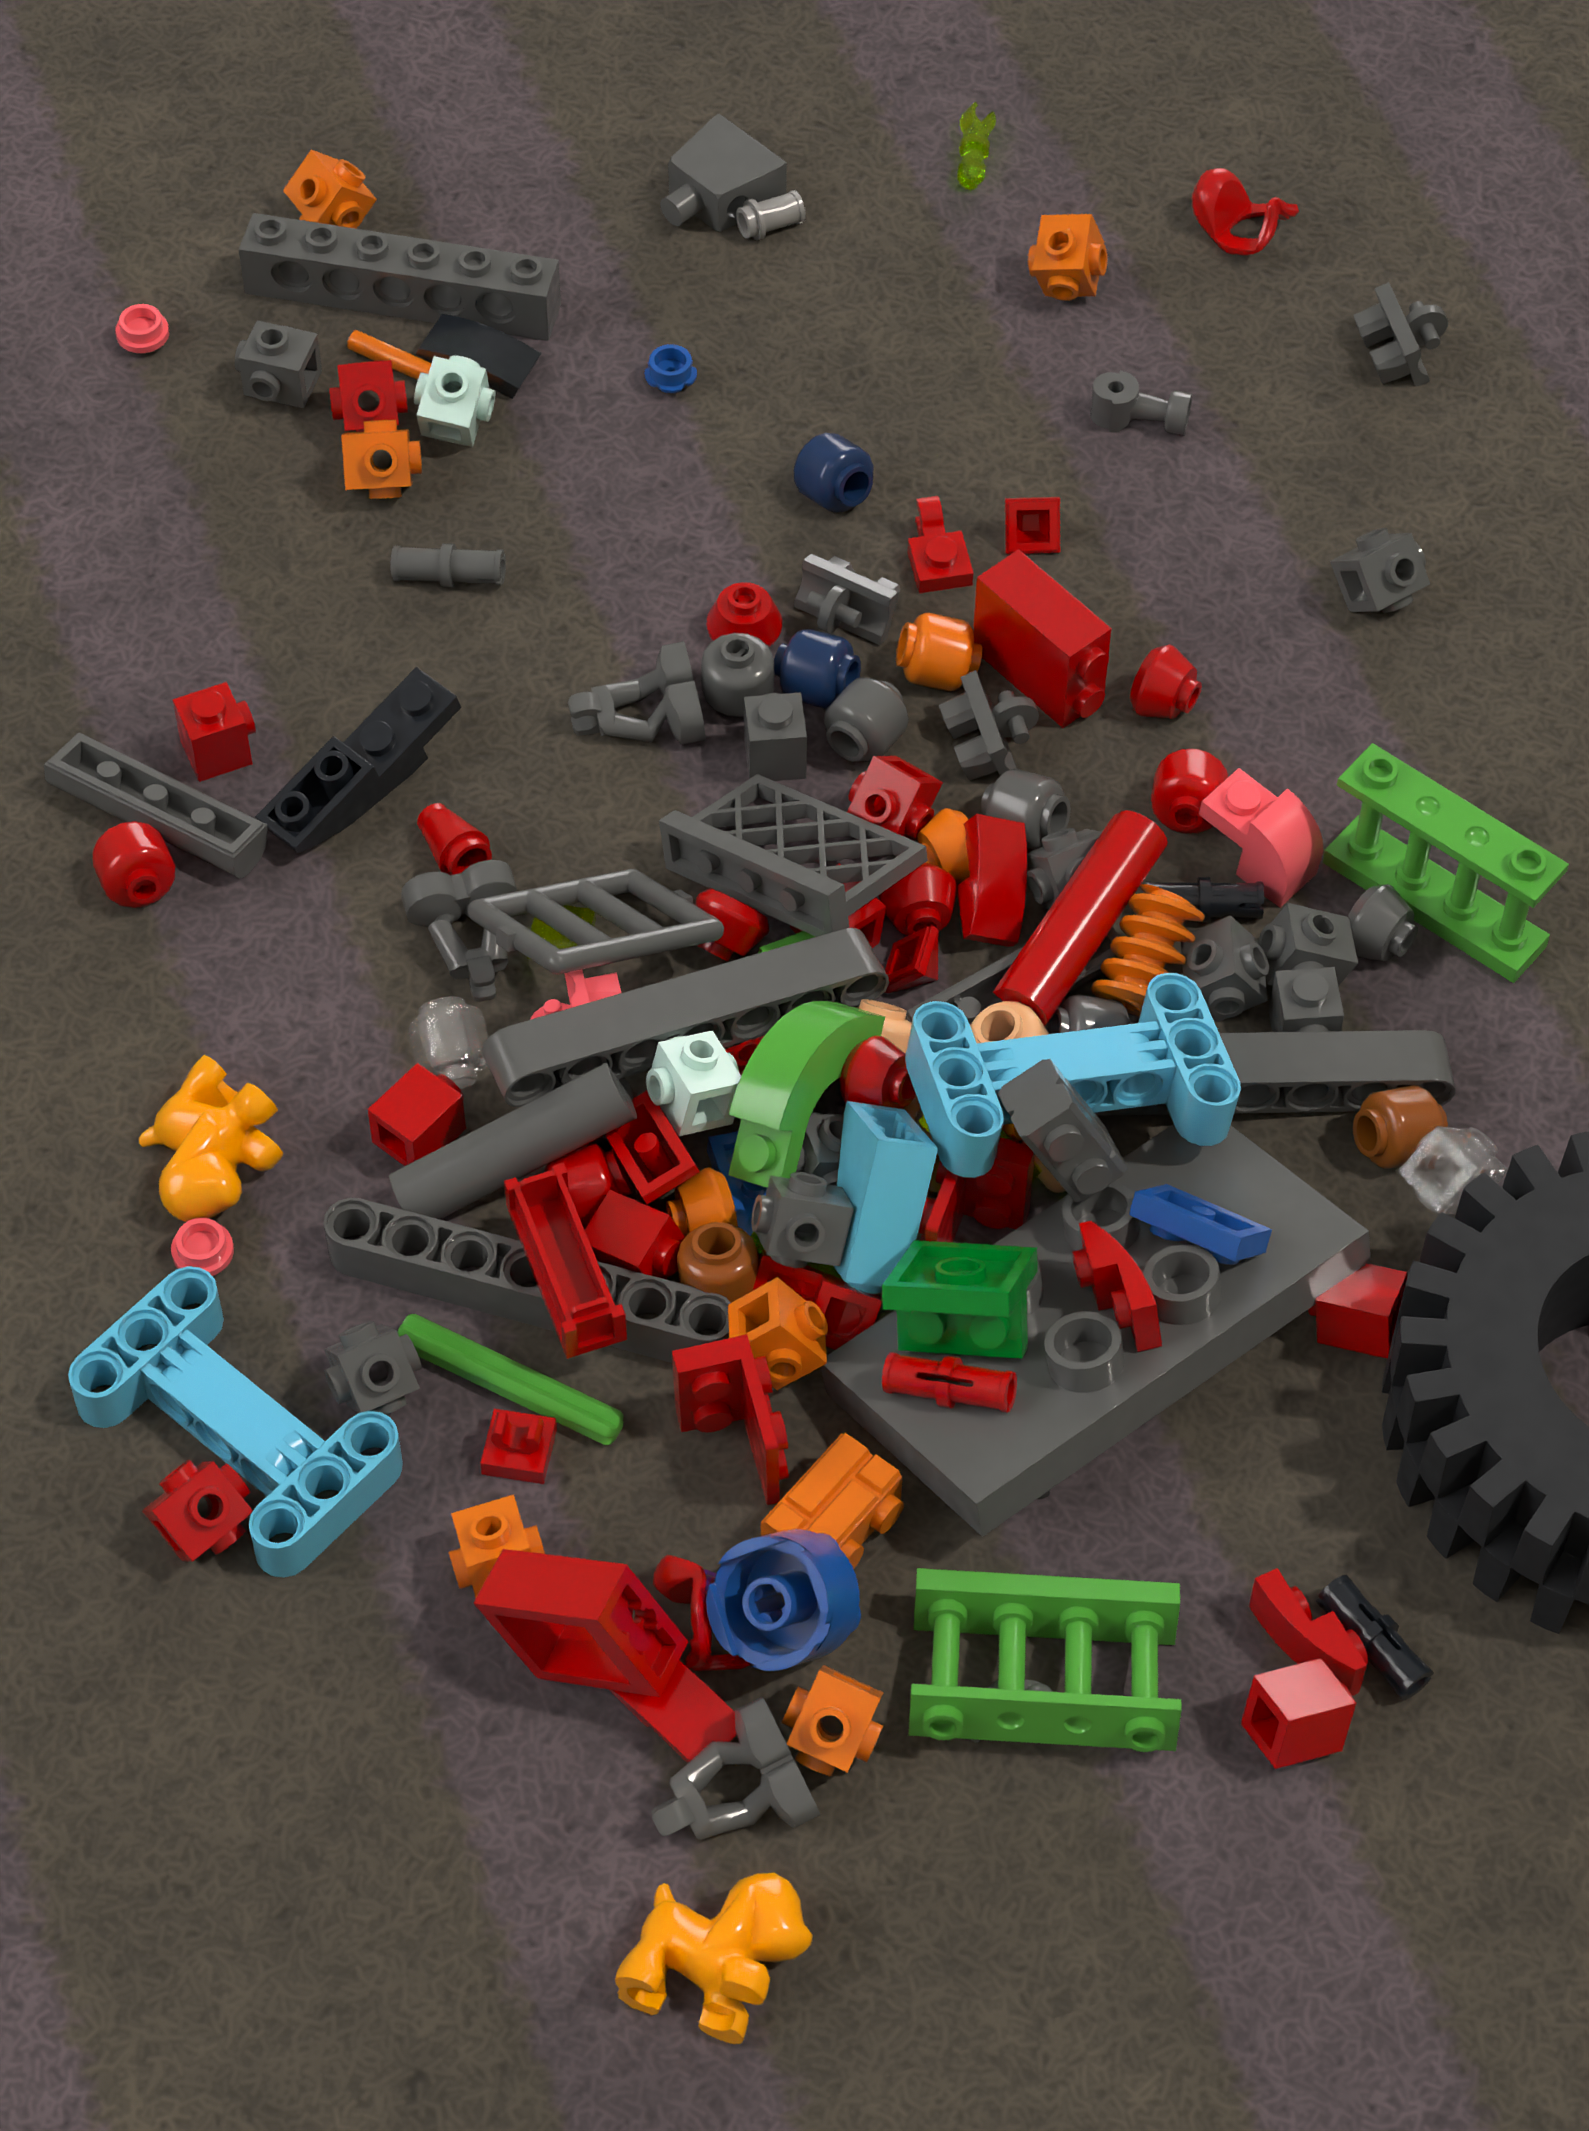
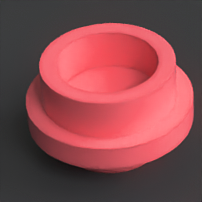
[115,304,169,353]
[171,1218,234,1276]

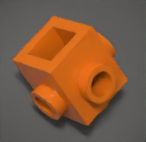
[283,150,377,229]
[1028,214,1107,301]
[341,420,422,499]
[728,1277,828,1390]
[449,1494,545,1597]
[782,1665,883,1776]

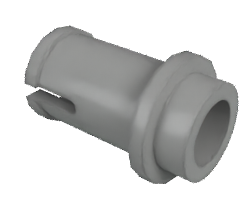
[736,190,806,241]

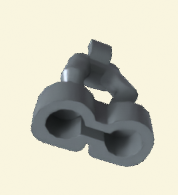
[568,641,706,745]
[401,860,517,1001]
[651,1696,821,1840]

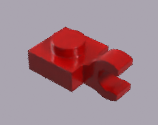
[907,496,974,594]

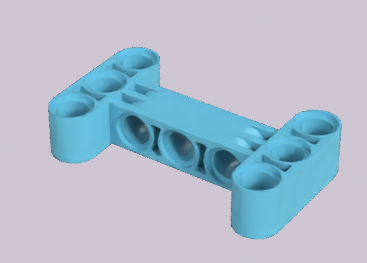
[905,973,1241,1178]
[68,1266,403,1578]

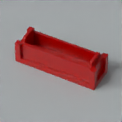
[504,1162,627,1359]

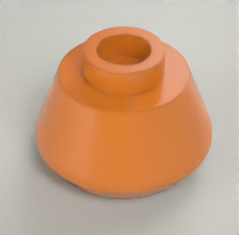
[917,808,970,883]
[666,1167,738,1237]

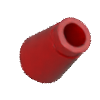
[417,803,492,875]

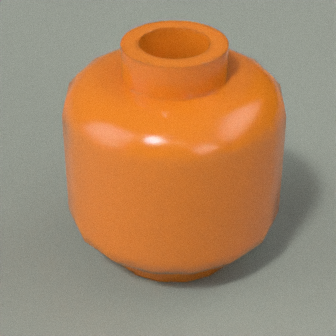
[896,613,982,691]

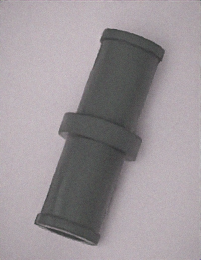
[391,543,506,588]

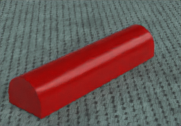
[992,810,1168,1026]

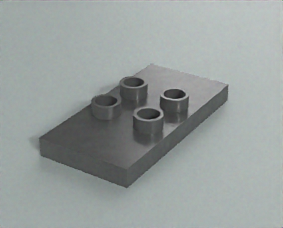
[821,1124,1371,1537]

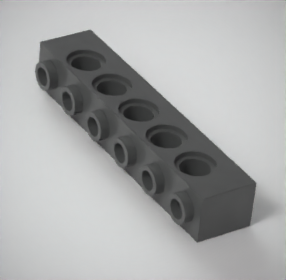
[238,213,561,341]

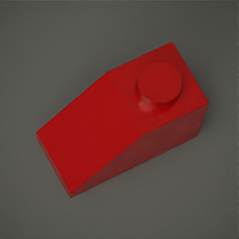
[605,1090,700,1204]

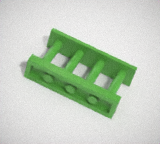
[1322,743,1569,983]
[908,1568,1181,1752]

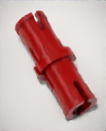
[882,1352,1017,1412]

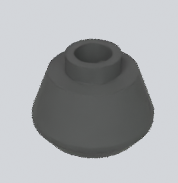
[1348,884,1418,961]

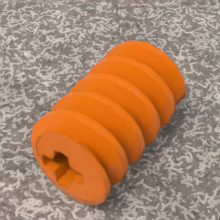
[1091,884,1205,1017]

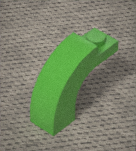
[728,1001,886,1188]

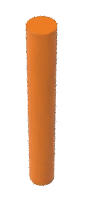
[347,330,432,380]

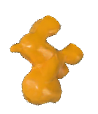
[139,1055,284,1222]
[615,1873,813,2044]

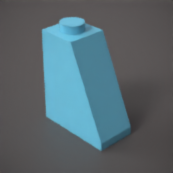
[834,1101,938,1294]

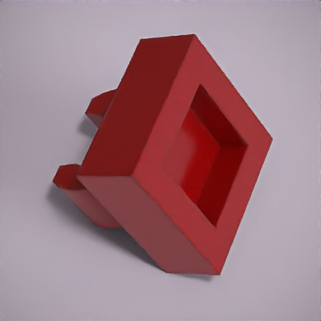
[480,1408,557,1484]

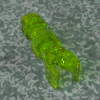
[957,102,996,190]

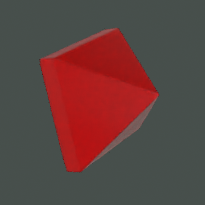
[1005,497,1060,554]
[884,925,938,993]

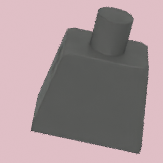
[660,114,787,232]

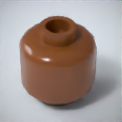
[1353,1085,1448,1169]
[677,1222,759,1303]

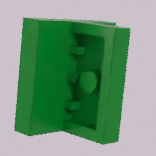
[882,1240,1038,1359]

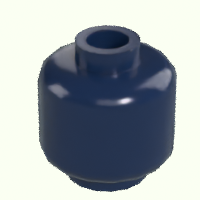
[794,433,874,513]
[774,629,861,709]

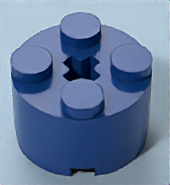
[706,1529,861,1671]

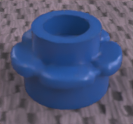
[644,344,697,393]

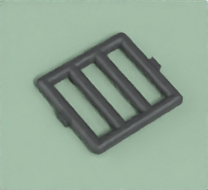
[468,869,724,975]

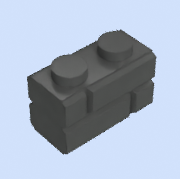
[998,1059,1128,1202]

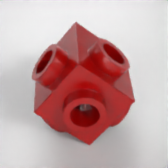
[329,359,408,432]
[847,756,943,841]
[142,1459,253,1562]

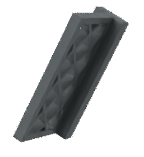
[659,774,928,937]

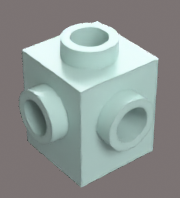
[414,356,495,447]
[646,1031,741,1136]

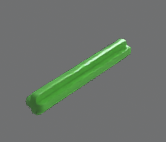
[397,1314,624,1445]

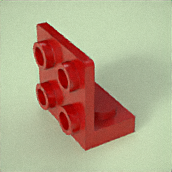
[918,1137,1035,1242]
[672,1334,789,1505]

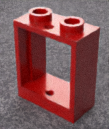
[473,1549,689,1697]

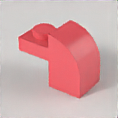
[1198,768,1323,908]

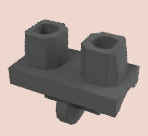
[1353,282,1448,387]
[794,554,900,645]
[939,670,1039,781]

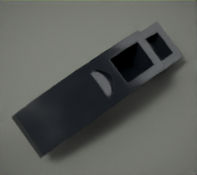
[255,667,462,853]

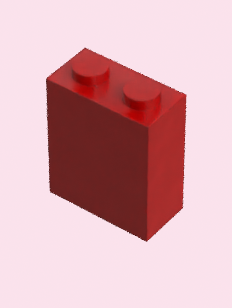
[973,549,1112,728]

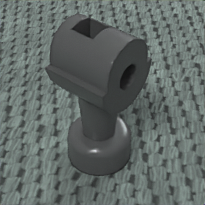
[1090,370,1192,436]

